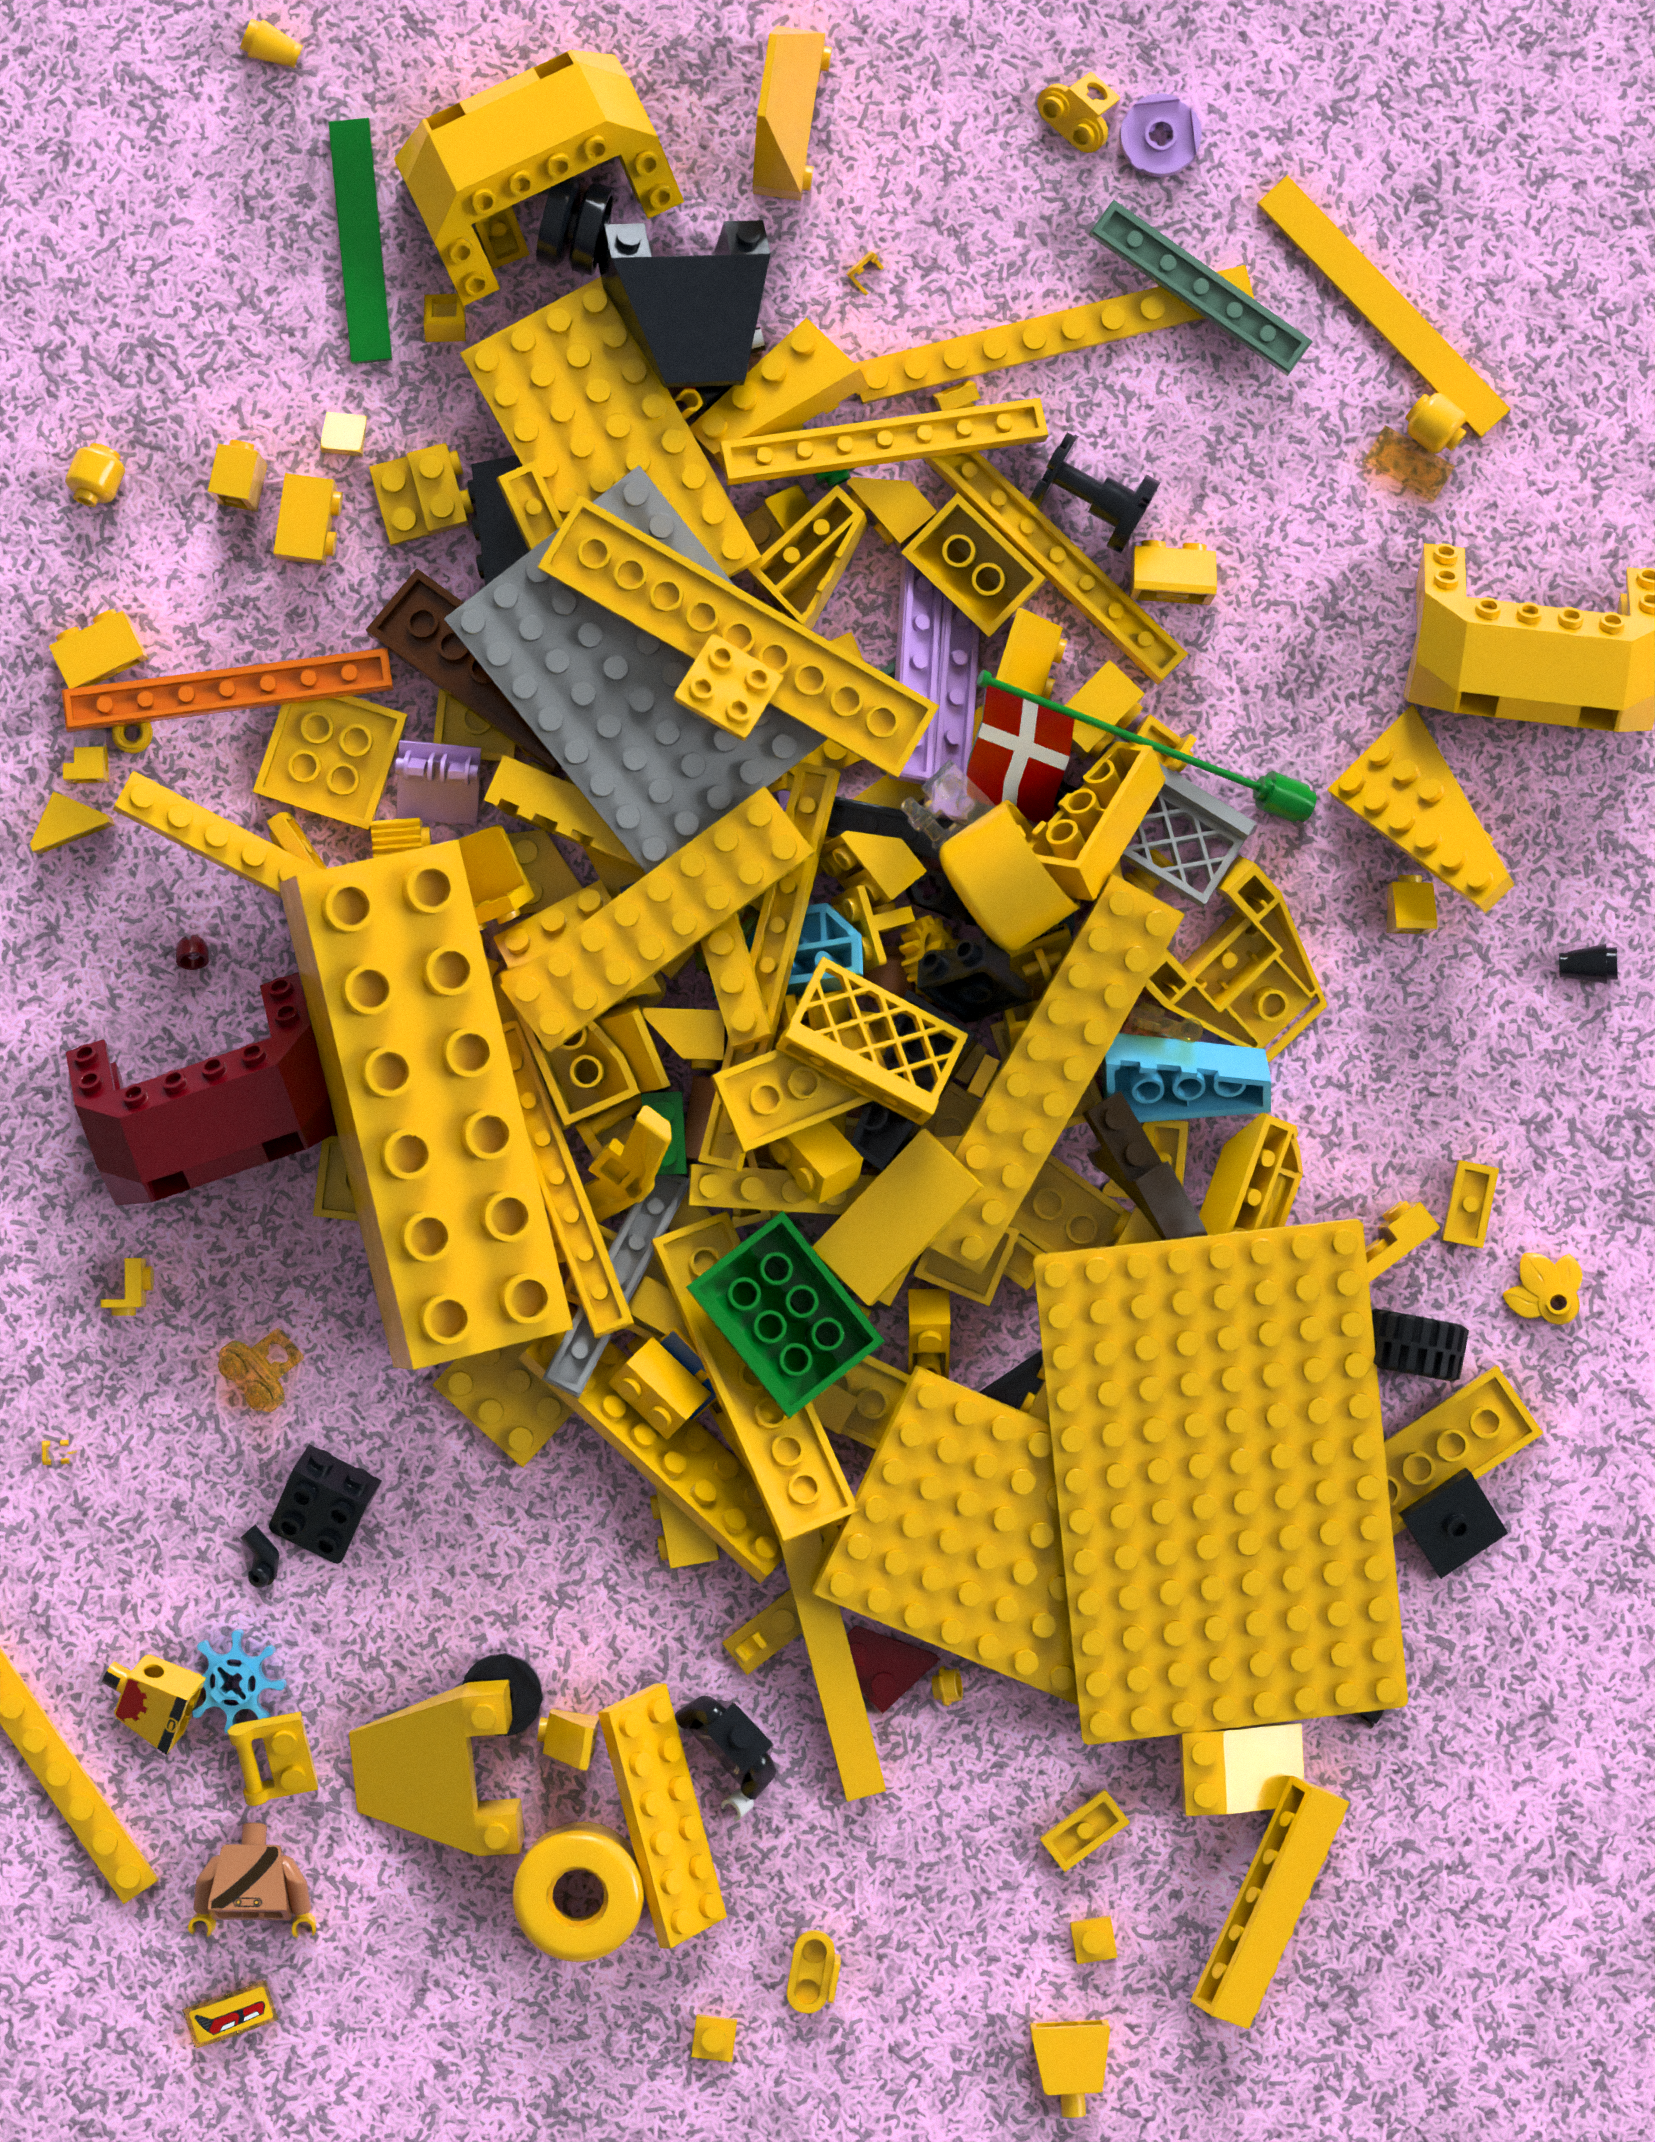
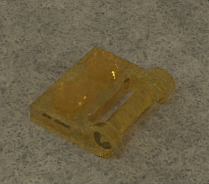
[1124,1002,1203,1043]

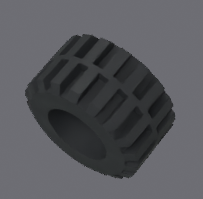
[1372,1309,1469,1382]

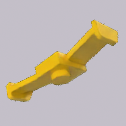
[583,1105,671,1223]

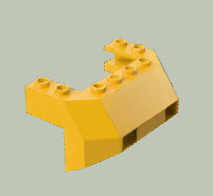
[394,50,684,306]
[1403,543,1655,732]

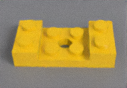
[1366,1200,1440,1283]

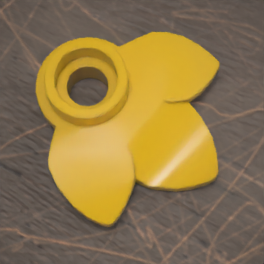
[1503,1253,1583,1325]

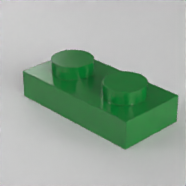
[641,1091,687,1176]

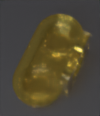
[218,1328,304,1412]

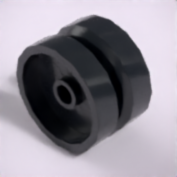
[536,177,614,276]

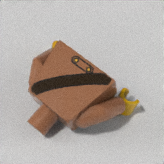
[188,1822,317,1938]

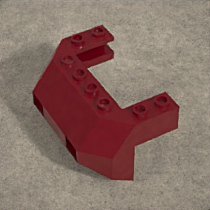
[65,972,337,1206]

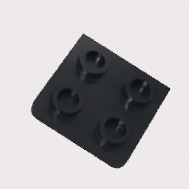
[269,1444,382,1564]

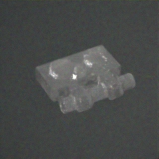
[900,759,996,853]

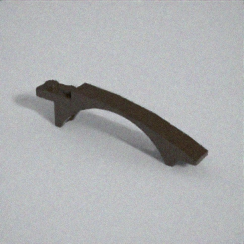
[1082,1091,1208,1240]

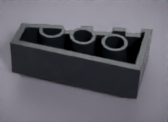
[467,455,529,586]
[850,989,979,1172]

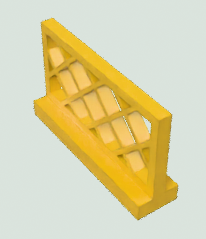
[775,957,968,1126]

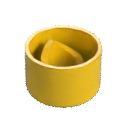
[939,800,1081,952]
[512,1822,646,1962]

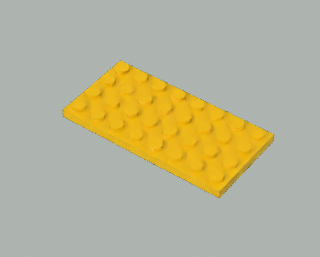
[460,276,762,578]

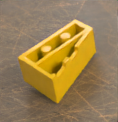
[748,485,869,631]

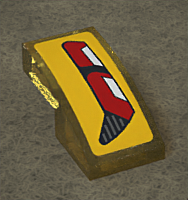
[182,1980,279,2049]

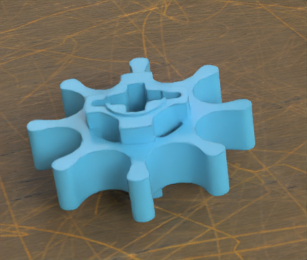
[192,1629,287,1734]

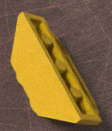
[1199,1113,1303,1235]

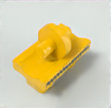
[1006,923,1072,983]

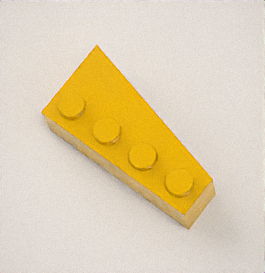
[689,317,870,472]

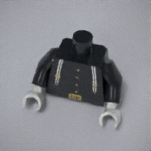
[675,1696,776,1821]

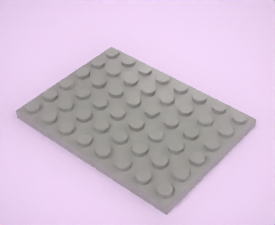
[444,465,828,874]

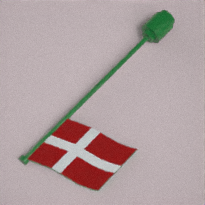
[965,670,1317,823]

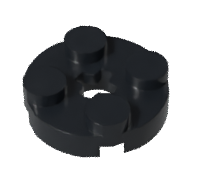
[462,1653,543,1736]

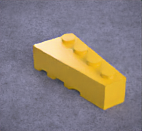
[1028,741,1166,901]
[484,755,644,871]

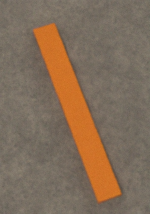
[61,648,393,733]

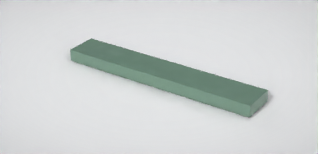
[1089,199,1312,376]

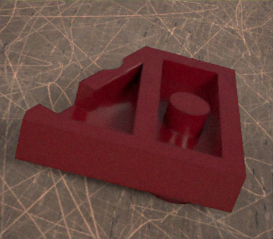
[846,1625,940,1713]

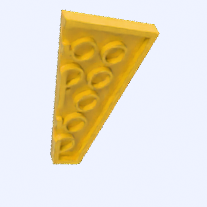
[1327,704,1515,914]

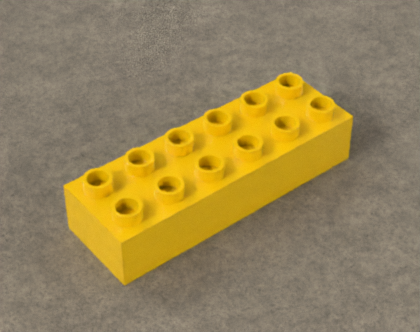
[278,839,573,1370]

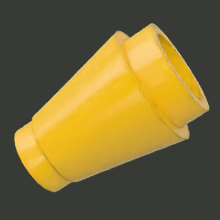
[239,19,303,68]

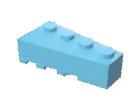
[1102,1033,1271,1123]

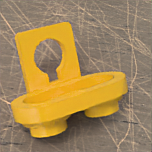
[1037,72,1120,153]
[787,1930,841,2014]

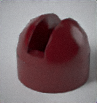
[176,935,209,970]

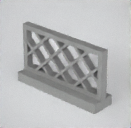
[1111,737,1256,908]

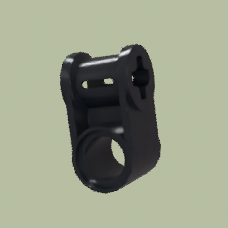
[906,869,977,926]

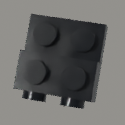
[917,937,1033,1024]

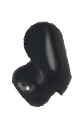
[241,1524,280,1588]

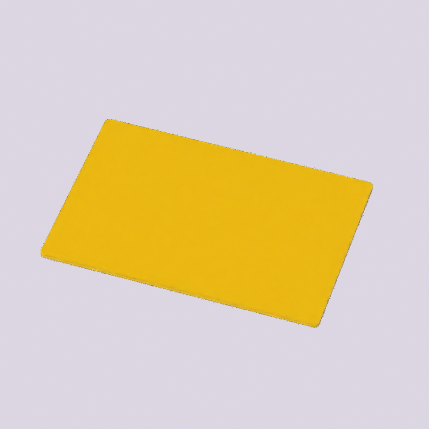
[1033,1219,1408,1745]

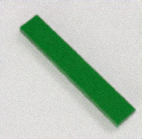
[328,118,393,364]

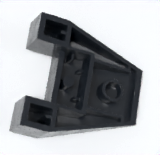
[596,220,771,388]

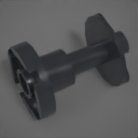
[1029,432,1161,554]

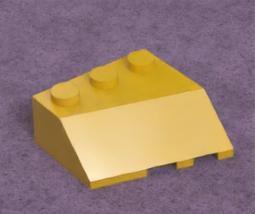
[493,879,663,1005]

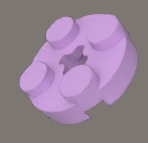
[1120,93,1202,178]

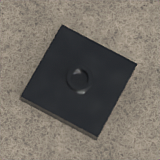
[1398,1468,1508,1579]

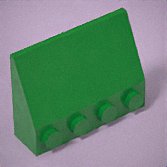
[686,1211,885,1419]

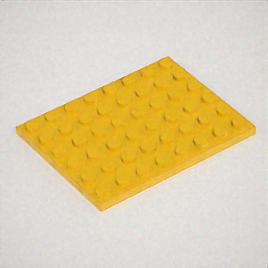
[811,1365,1078,1705]

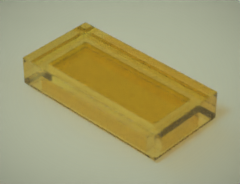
[1363,425,1455,503]

